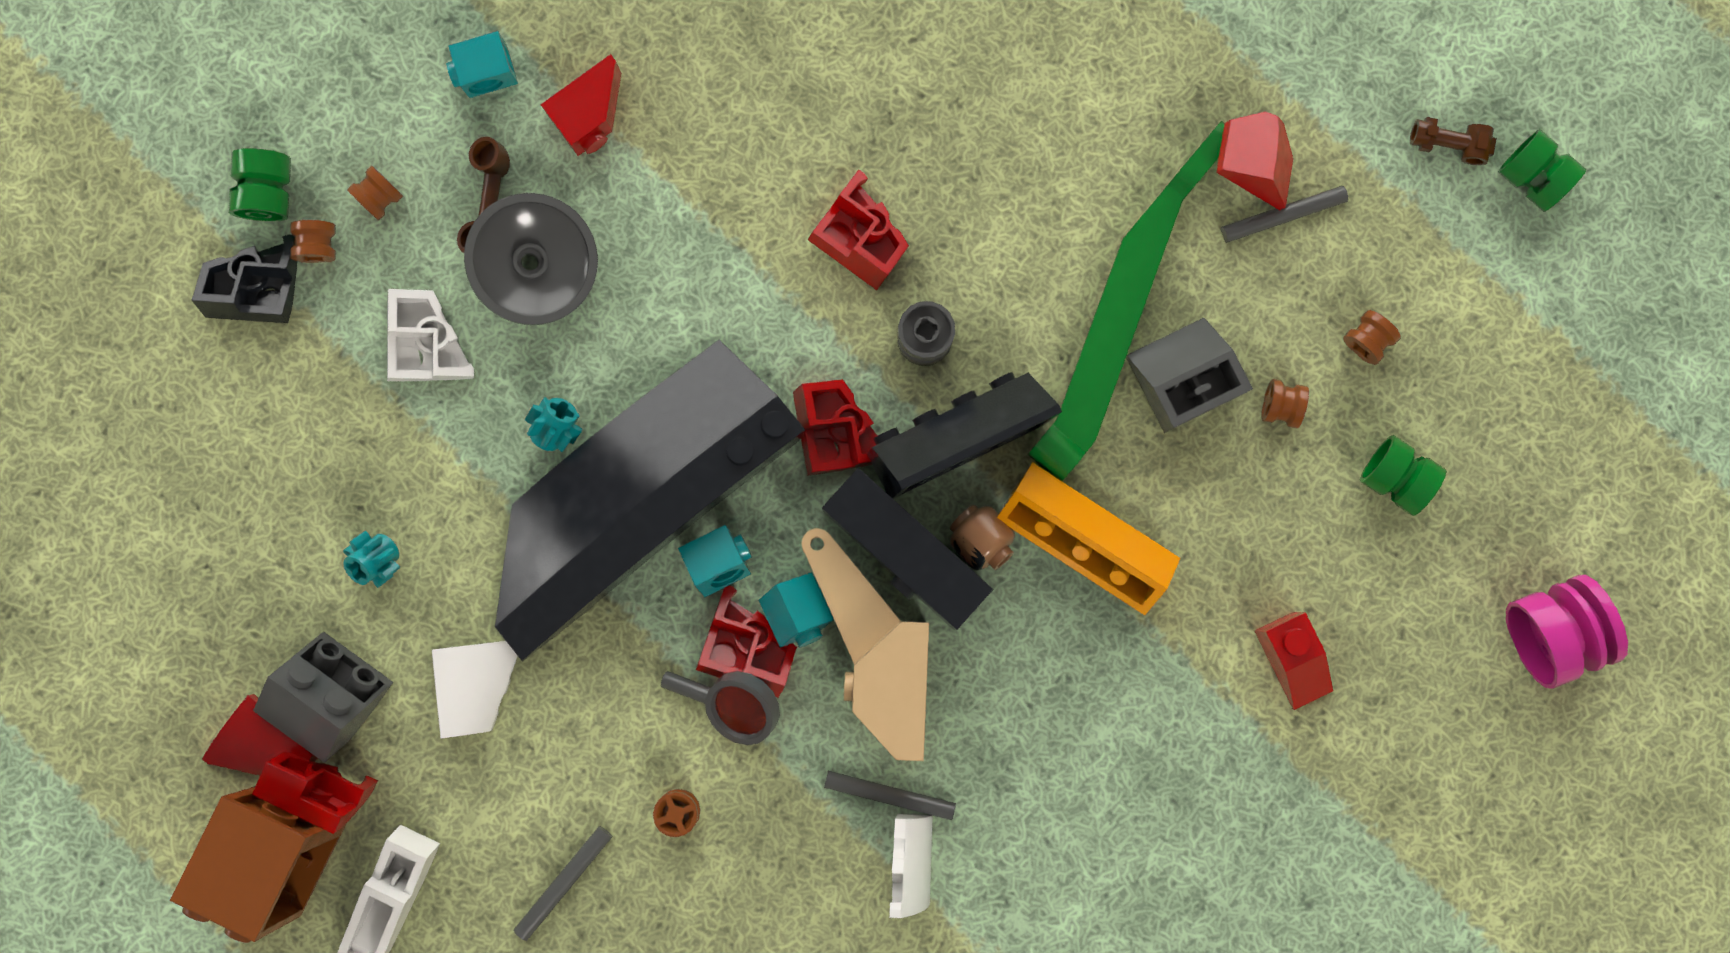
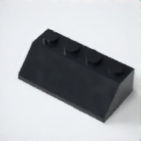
[867,372,1062,499]

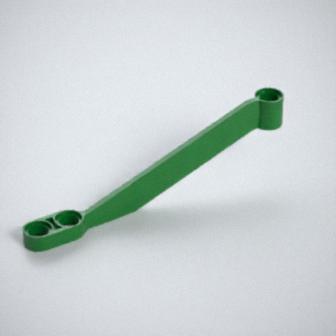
[1028,121,1225,481]

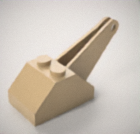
[801,528,929,761]

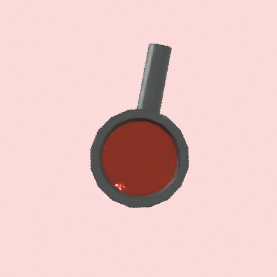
[661,671,780,745]

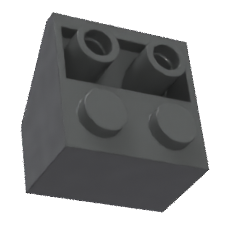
[1126,318,1253,433]
[253,631,393,763]

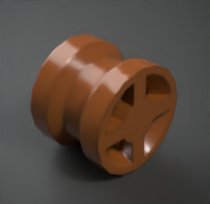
[347,165,403,220]
[290,220,336,263]
[1343,310,1401,365]
[1261,379,1309,429]
[653,789,701,837]

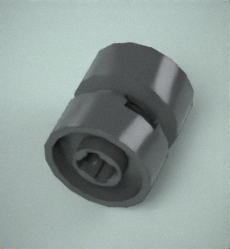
[897,301,955,366]

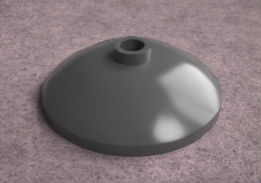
[464,193,598,325]

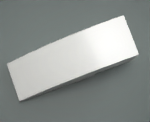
[337,825,440,953]

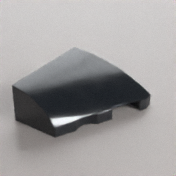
[191,234,298,323]

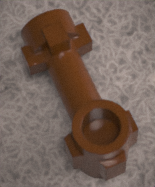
[1410,117,1497,165]

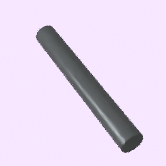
[1221,186,1348,243]
[824,771,956,820]
[513,826,613,941]

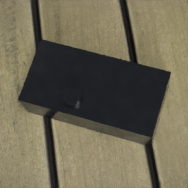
[822,468,994,630]

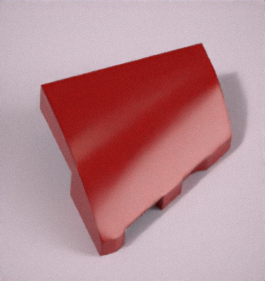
[808,169,909,290]
[696,585,797,698]
[202,694,318,776]

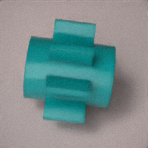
[525,397,582,452]
[343,531,400,588]

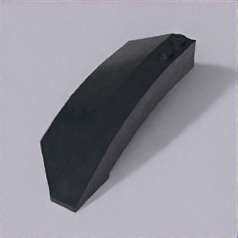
[495,340,805,662]

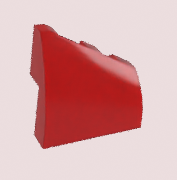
[793,379,877,476]
[252,752,378,834]

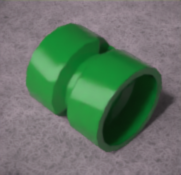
[1498,129,1586,212]
[229,148,291,221]
[1360,435,1447,516]

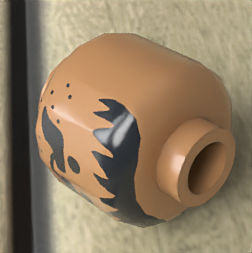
[950,505,1015,570]

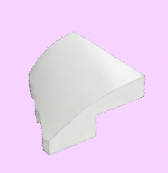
[387,289,474,382]
[432,641,518,738]
[889,814,933,918]

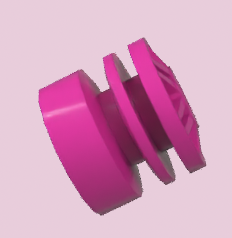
[1506,575,1628,689]

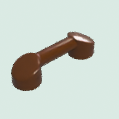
[457,137,510,253]

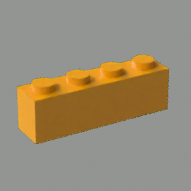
[997,462,1180,615]

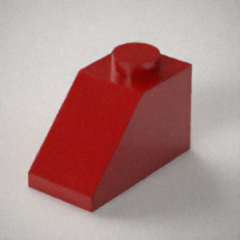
[540,54,622,156]
[1254,612,1333,710]

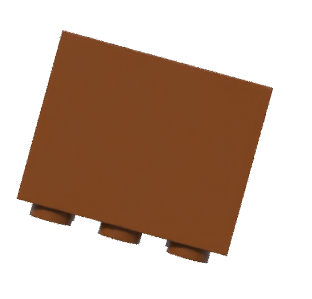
[170,786,347,943]

